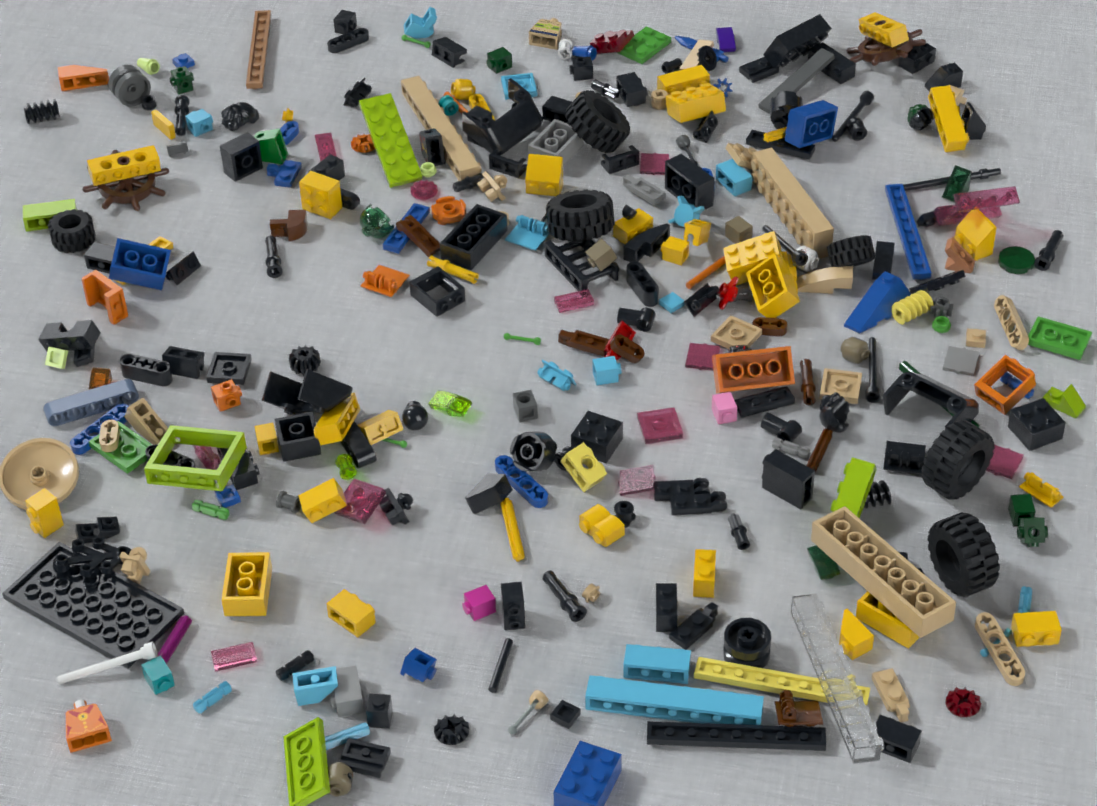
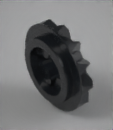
[697,45,717,72]
[434,714,469,745]

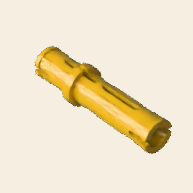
[427,255,479,284]

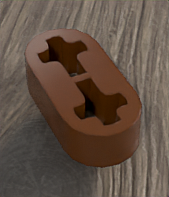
[752,317,788,336]
[610,335,645,363]

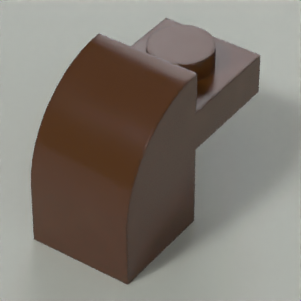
[270,210,308,241]

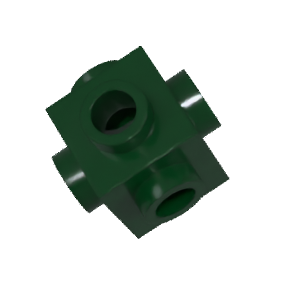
[169,66,194,95]
[1017,517,1048,547]

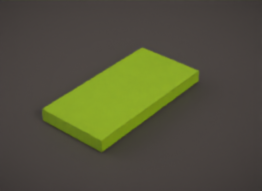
[283,717,330,806]

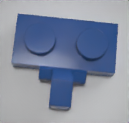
[266,160,302,188]

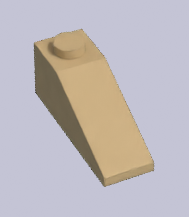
[124,398,177,445]

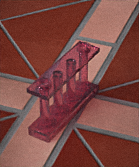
[934,186,1020,226]

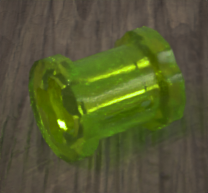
[335,454,357,480]

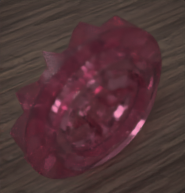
[410,180,438,200]

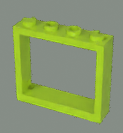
[144,425,247,491]

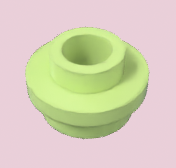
[420,162,437,177]

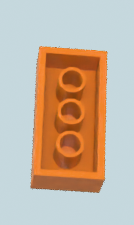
[712,346,795,394]

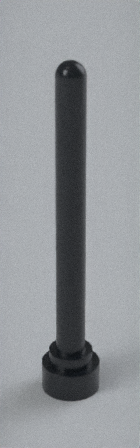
[832,91,874,142]
[762,225,808,266]
[865,337,881,403]

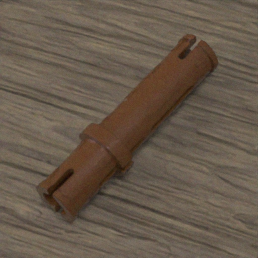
[800,359,816,405]

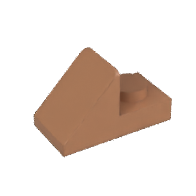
[945,237,975,273]

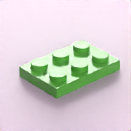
[617,26,671,64]
[1028,316,1092,360]
[88,421,152,474]

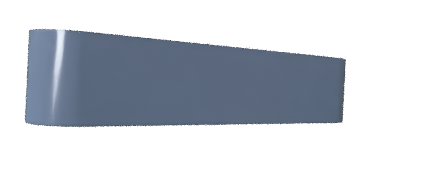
[43,379,139,426]

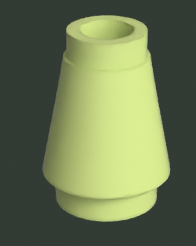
[137,58,160,75]

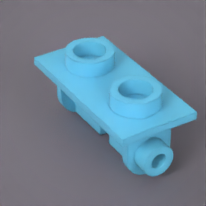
[537,359,576,391]

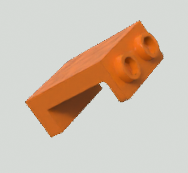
[81,270,128,325]

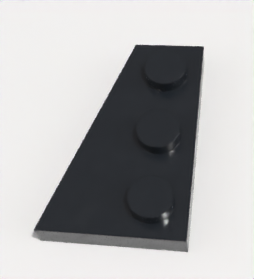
[909,270,966,294]

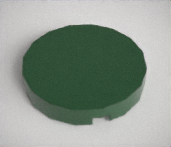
[998,246,1035,274]

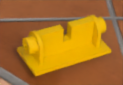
[1019,472,1064,508]

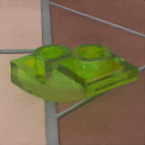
[428,390,473,417]

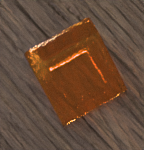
[89,368,112,390]

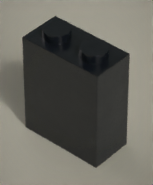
[761,449,815,510]

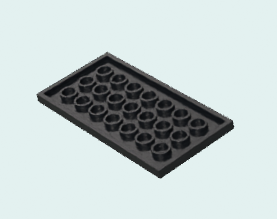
[2,542,184,669]

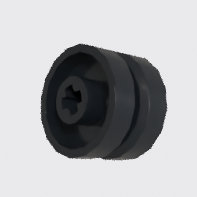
[723,618,771,668]

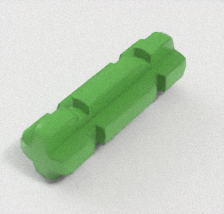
[192,499,230,520]

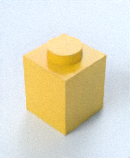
[661,236,689,266]
[254,422,279,455]

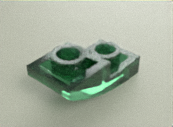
[807,545,840,580]

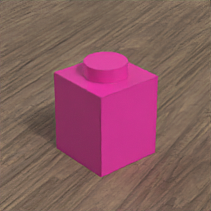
[462,585,496,621]

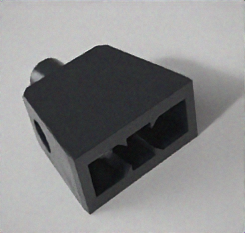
[419,128,445,166]

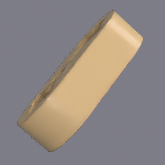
[99,420,120,452]

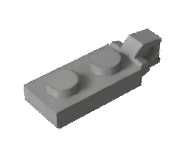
[623,174,666,206]

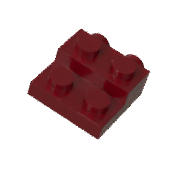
[590,29,635,54]

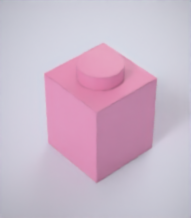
[712,392,737,424]

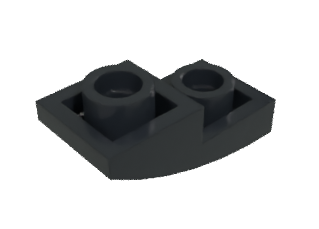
[75,516,120,544]

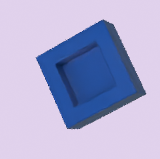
[172,53,195,68]
[214,484,241,508]

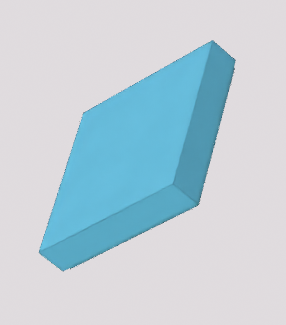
[501,73,537,100]

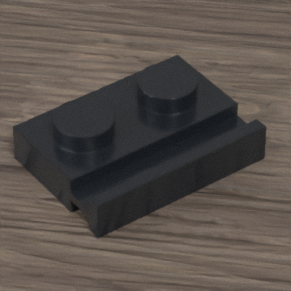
[739,57,779,83]
[338,738,391,778]

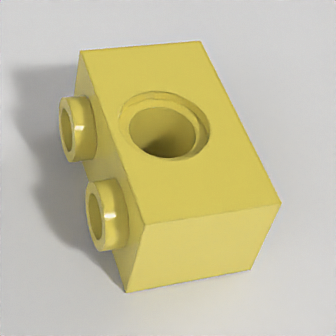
[560,442,607,492]

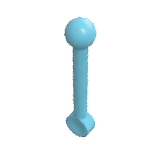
[980,628,1012,657]

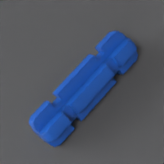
[1000,372,1034,399]

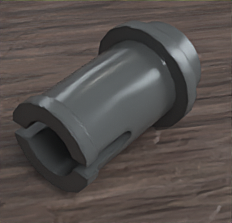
[166,141,189,156]

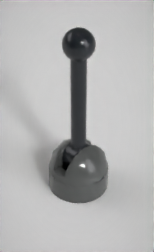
[676,135,698,166]

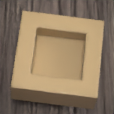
[966,328,986,348]

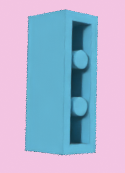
[623,644,691,684]

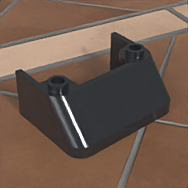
[462,78,542,155]
[262,369,353,415]
[883,372,979,430]

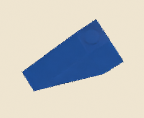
[844,271,911,334]

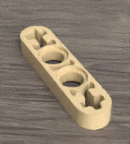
[994,295,1029,350]
[975,612,1025,686]

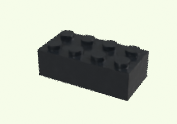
[763,14,832,68]
[440,204,508,270]

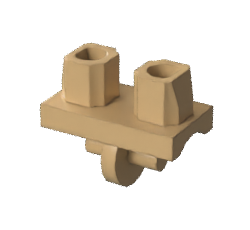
[477,171,507,202]
[120,547,150,584]

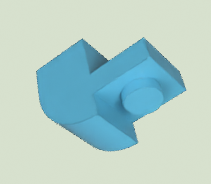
[403,7,437,39]

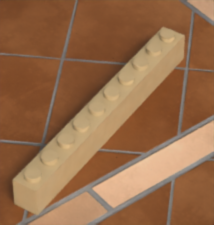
[401,76,482,181]

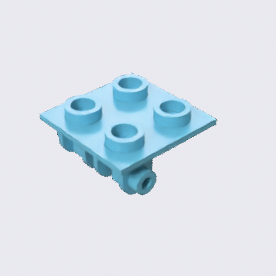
[505,215,550,251]

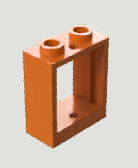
[974,355,1036,415]

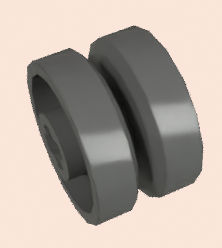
[108,65,151,107]

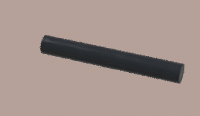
[488,638,513,693]

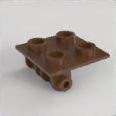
[774,690,823,727]

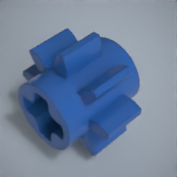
[713,78,733,98]

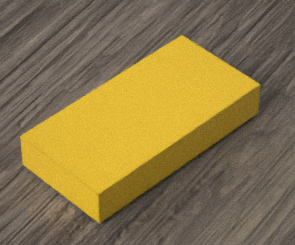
[151,109,176,140]

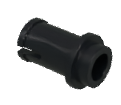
[661,58,682,74]

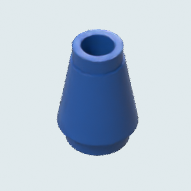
[572,46,597,61]

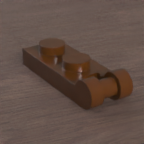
[396,215,440,257]

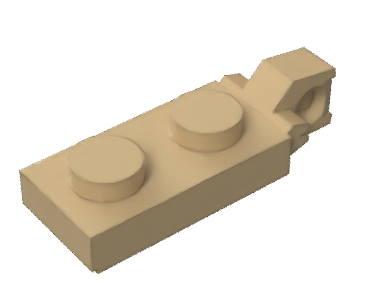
[872,668,910,722]

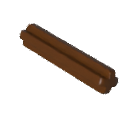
[806,428,833,472]

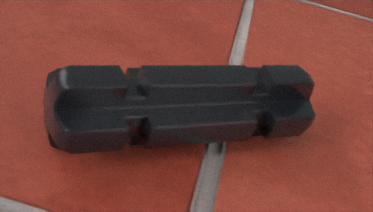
[276,650,314,681]

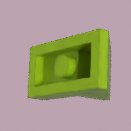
[1042,384,1086,419]

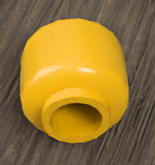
[451,79,476,100]

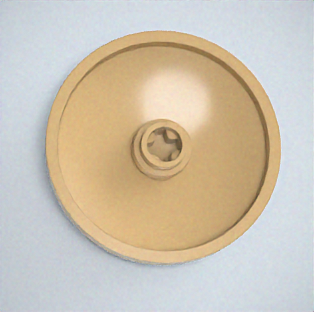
[0,438,79,510]

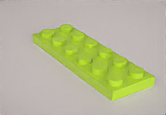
[359,93,423,188]

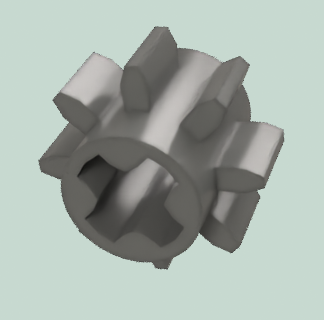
[930,297,953,318]

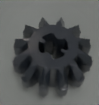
[289,345,321,376]

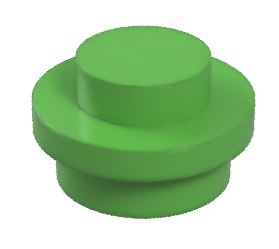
[932,316,951,333]

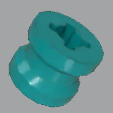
[438,95,459,116]

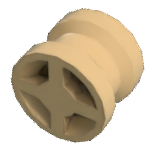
[651,89,668,110]

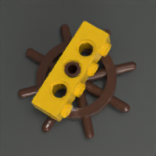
[846,12,926,66]
[82,145,169,211]

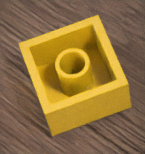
[299,171,342,219]

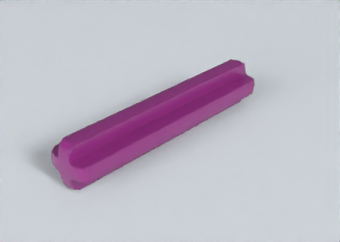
[158,615,192,664]

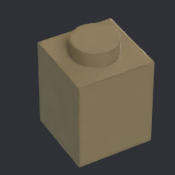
[725,216,753,244]
[585,238,617,271]

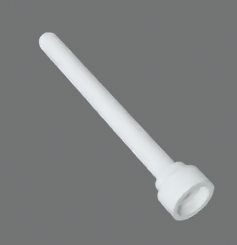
[57,641,158,684]

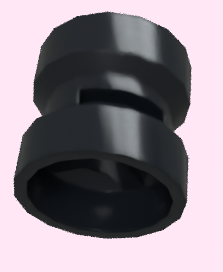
[846,117,867,141]

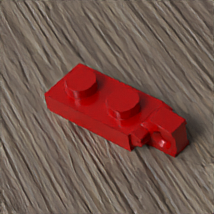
[604,321,636,360]

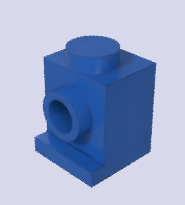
[400,648,437,682]

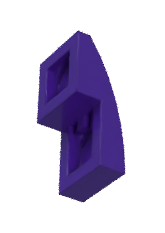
[716,27,736,52]

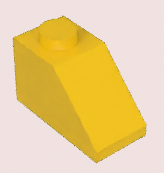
[839,609,874,660]

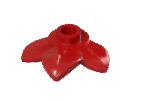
[717,277,739,310]

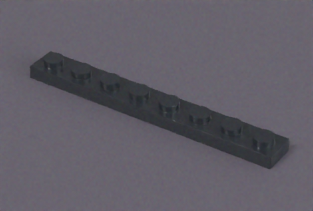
[647,721,826,751]

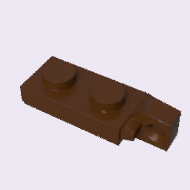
[558,330,609,357]

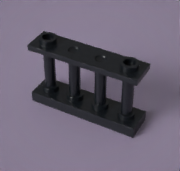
[544,240,619,295]

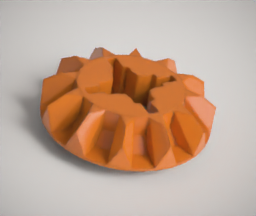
[351,133,375,153]

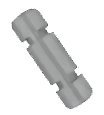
[772,437,810,459]

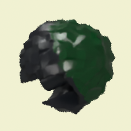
[907,104,934,130]

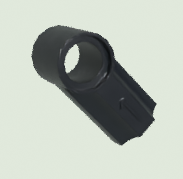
[617,307,656,332]
[761,412,802,442]

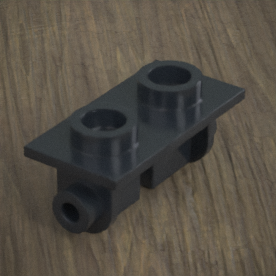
[343,77,372,107]
[693,110,718,143]
[165,251,201,285]
[684,283,720,317]

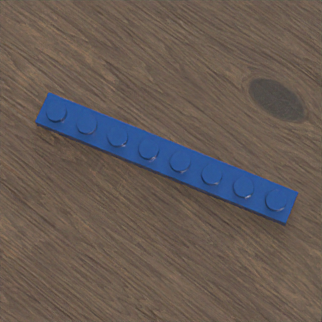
[885,184,932,280]

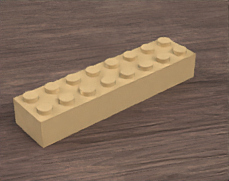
[751,148,834,259]
[811,506,956,638]

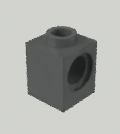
[513,390,538,422]

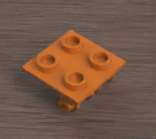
[360,265,410,297]

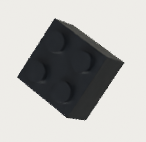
[220,132,263,182]
[1008,398,1066,451]
[571,411,623,463]
[274,412,322,462]

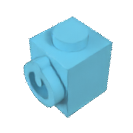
[185,109,213,137]

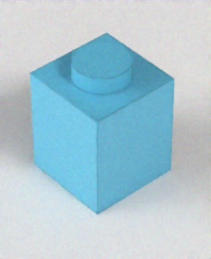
[592,356,621,386]

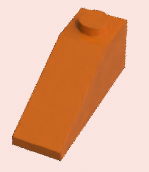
[58,65,109,91]

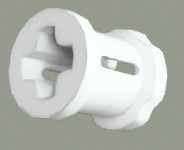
[558,39,573,60]

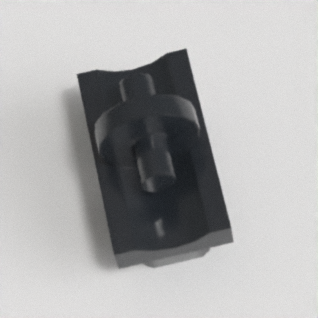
[377,487,413,525]

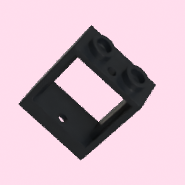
[409,266,465,317]

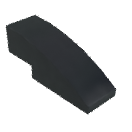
[623,224,670,262]

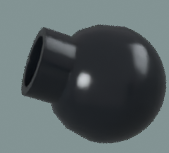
[402,401,428,430]

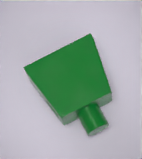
[254,128,289,165]

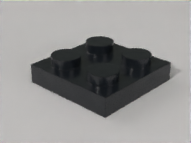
[206,352,252,385]

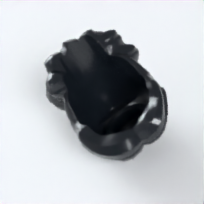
[221,102,259,131]
[819,392,850,433]

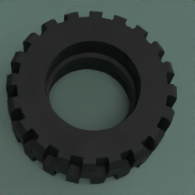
[566,90,630,153]
[546,189,615,242]
[921,420,995,500]
[927,512,1000,597]

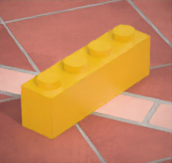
[928,85,969,152]
[314,392,361,445]

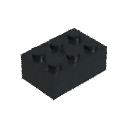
[665,154,715,210]

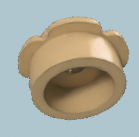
[582,583,601,603]

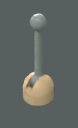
[508,690,549,735]

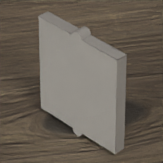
[942,346,980,376]

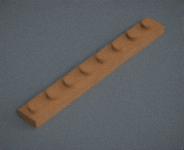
[246,10,271,89]

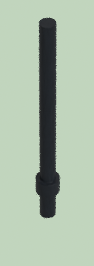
[903,168,1001,191]

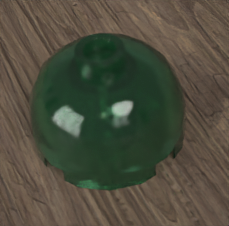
[360,204,394,239]

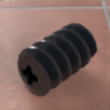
[24,99,60,124]
[864,480,892,509]

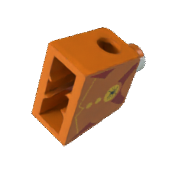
[65,700,112,753]

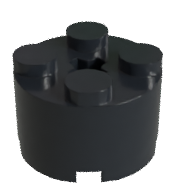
[770,91,803,129]
[510,431,557,471]

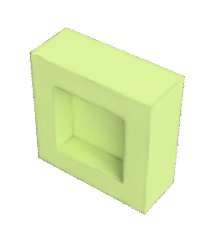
[45,347,68,369]

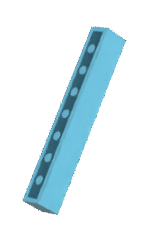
[585,675,764,725]

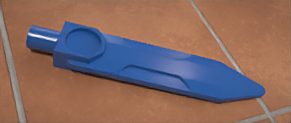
[675,36,729,63]

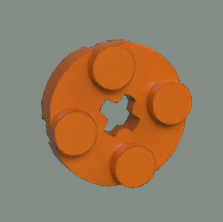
[431,196,466,225]

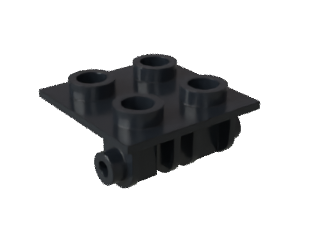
[883,441,926,474]

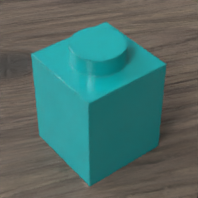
[141,655,175,695]

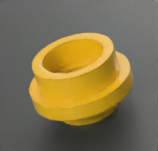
[282,108,293,123]

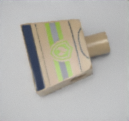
[529,18,562,50]

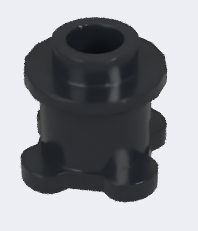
[614,501,636,528]

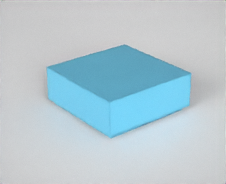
[659,292,685,313]

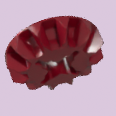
[945,687,981,717]

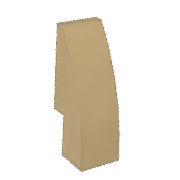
[797,266,853,294]

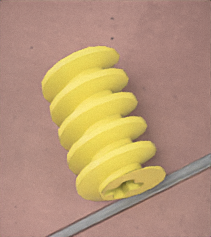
[892,290,934,325]

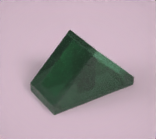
[942,165,972,203]

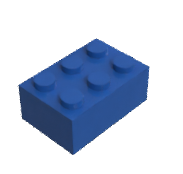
[785,100,838,148]
[109,238,171,291]
[553,741,622,806]

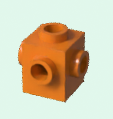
[211,379,242,412]

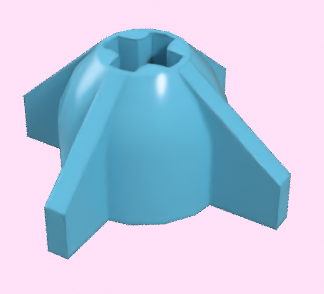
[668,196,705,235]

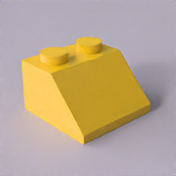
[525,154,563,196]
[954,207,997,261]

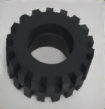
[48,209,96,253]
[827,235,876,267]

